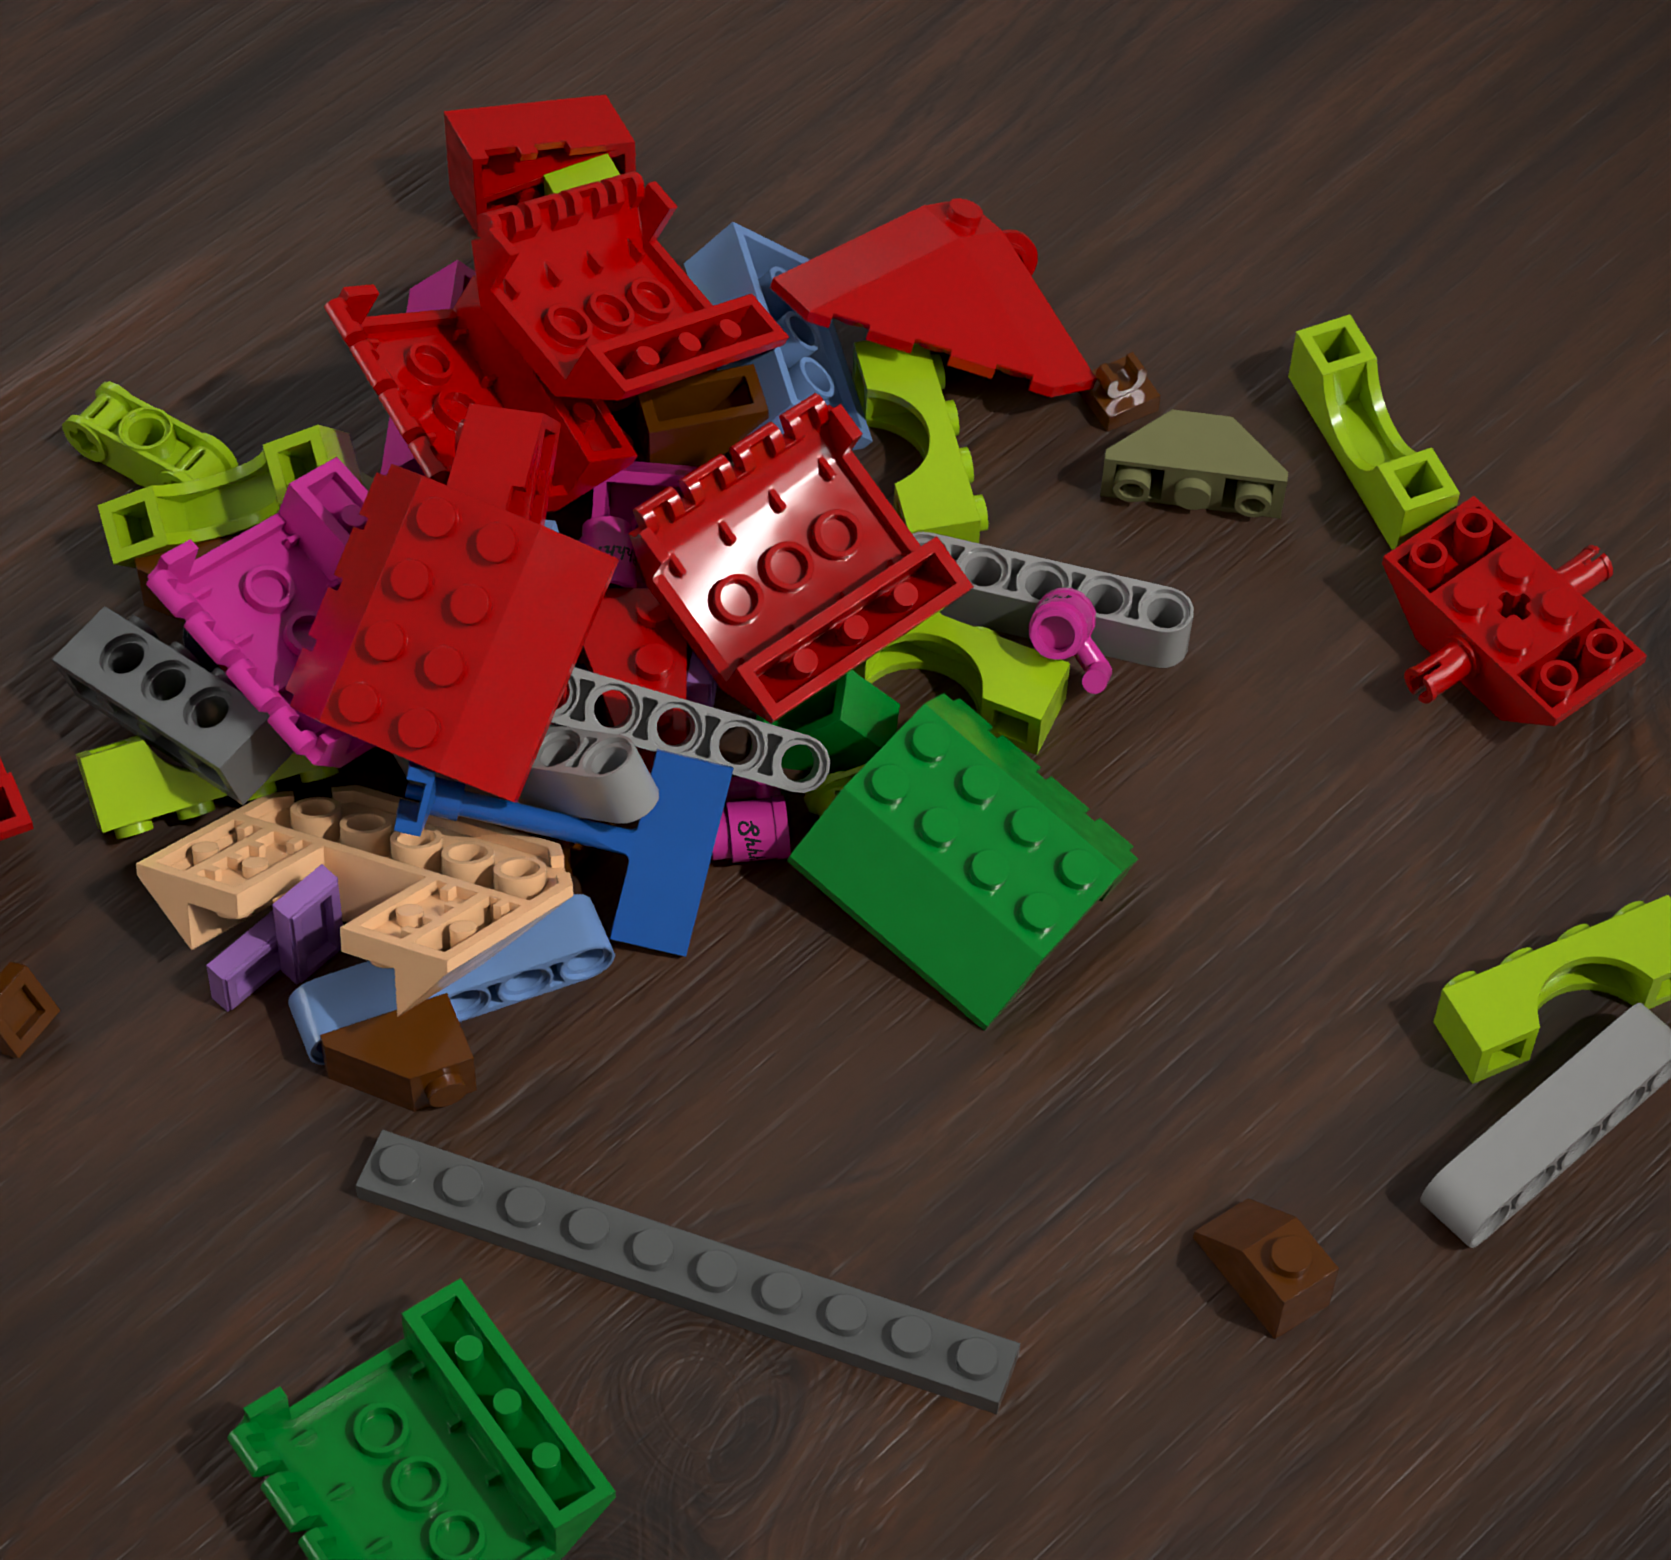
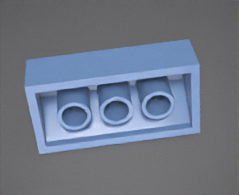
[684,222,873,450]

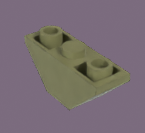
[1100,409,1288,519]

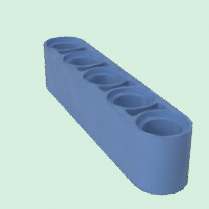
[288,894,615,1065]

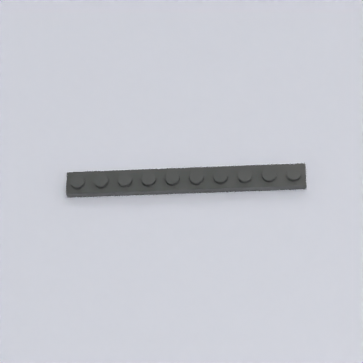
[356,1130,1021,1414]

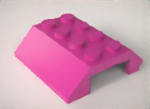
[146,457,375,768]

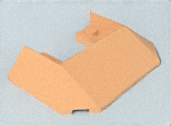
[136,785,573,1017]

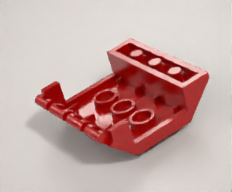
[471,171,789,400]
[324,275,638,512]
[628,393,974,724]
[285,464,620,803]

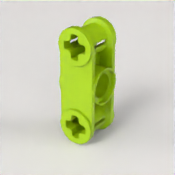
[62,381,238,487]

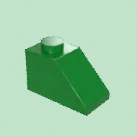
[751,670,900,774]

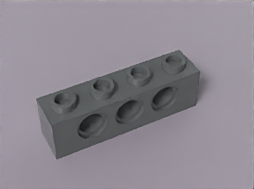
[52,606,294,805]

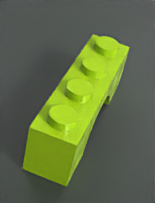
[1288,314,1460,550]
[852,340,988,543]
[97,425,363,568]
[853,612,1070,755]
[76,736,339,839]
[1433,895,1671,1084]

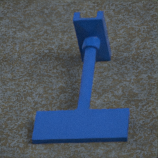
[394,749,734,957]

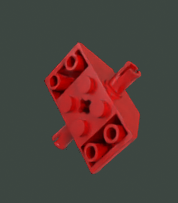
[1382,496,1647,727]

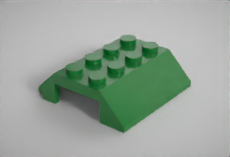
[787,693,1138,1031]
[227,1278,616,1560]

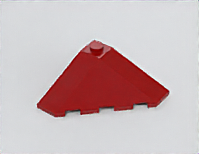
[770,198,1097,397]

